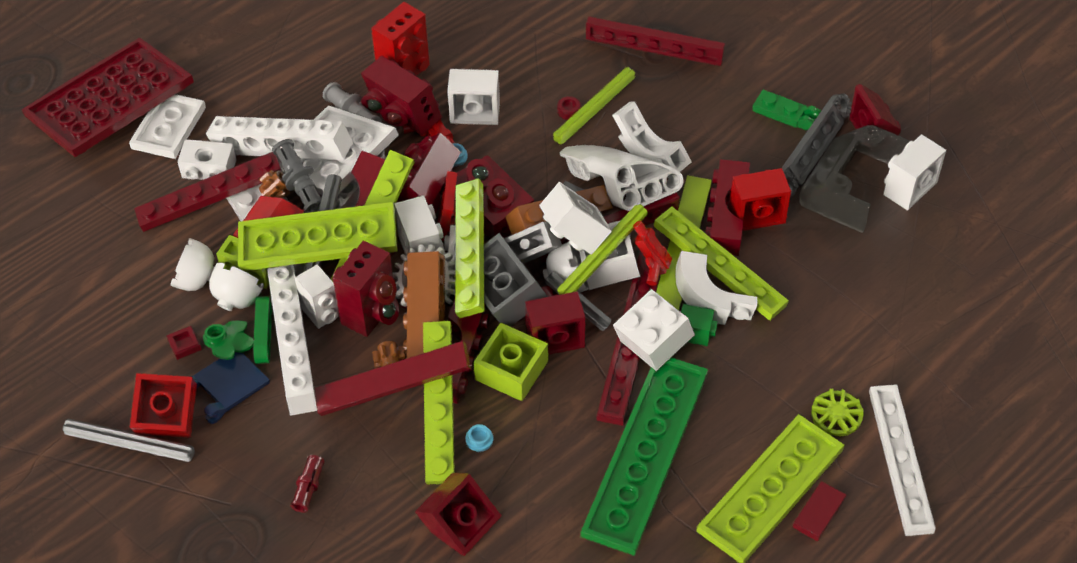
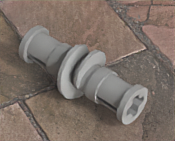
[323,82,382,123]

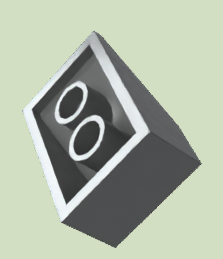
[484,233,548,327]

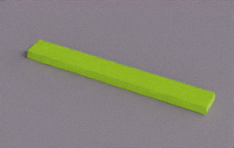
[656,175,712,311]

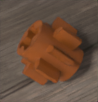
[259,170,290,199]
[372,341,406,369]

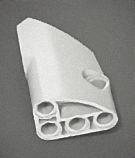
[560,145,683,211]

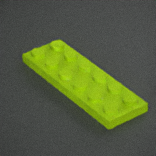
[238,202,397,271]
[697,414,844,563]

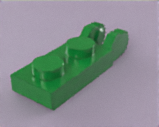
[752,89,821,130]

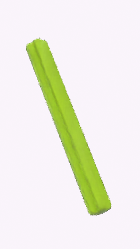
[553,67,635,144]
[557,204,647,295]

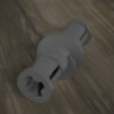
[272,139,322,213]

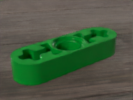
[253,296,272,364]

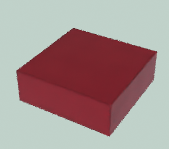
[166,326,202,360]

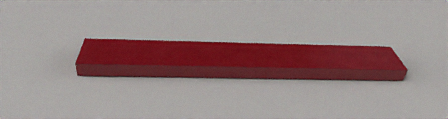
[596,251,661,426]

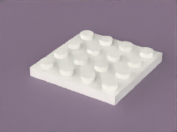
[277,105,398,195]

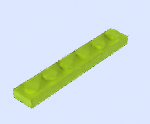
[331,150,415,282]
[455,178,484,318]
[653,207,789,321]
[423,321,454,484]

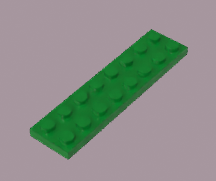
[581,358,708,556]

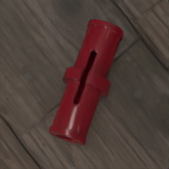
[290,455,325,513]

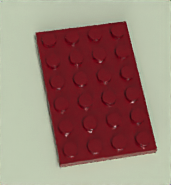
[22,38,194,157]

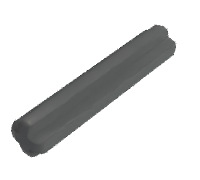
[545,272,611,331]

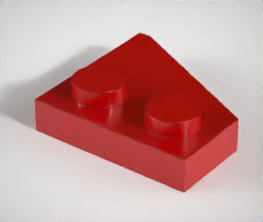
[437,171,457,241]

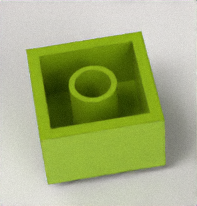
[474,322,548,401]

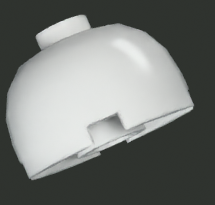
[171,238,215,291]
[543,242,589,293]
[209,263,264,311]

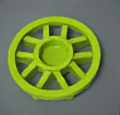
[811,389,864,436]

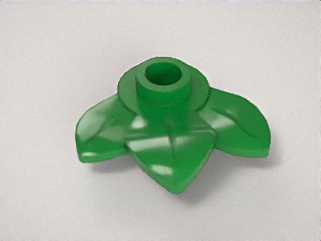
[203,320,254,360]

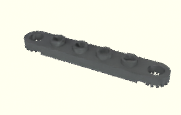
[782,94,851,197]

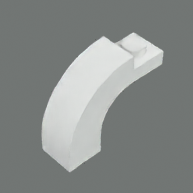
[612,101,692,172]
[675,251,757,325]

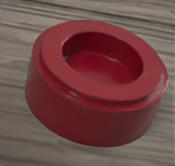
[557,97,581,120]

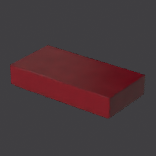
[793,481,846,542]

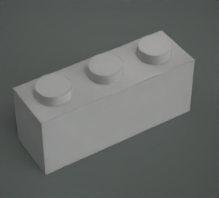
[504,222,562,264]

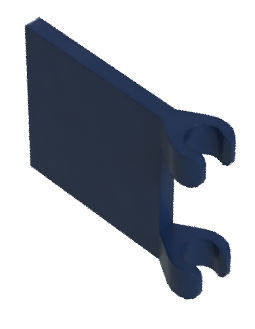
[188,352,270,424]

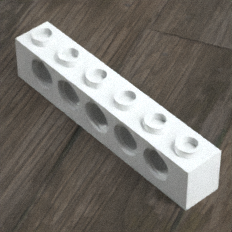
[206,116,353,160]
[267,265,317,416]

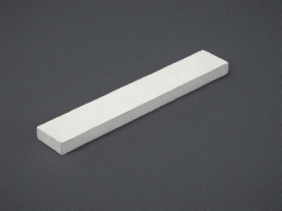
[869,384,936,536]

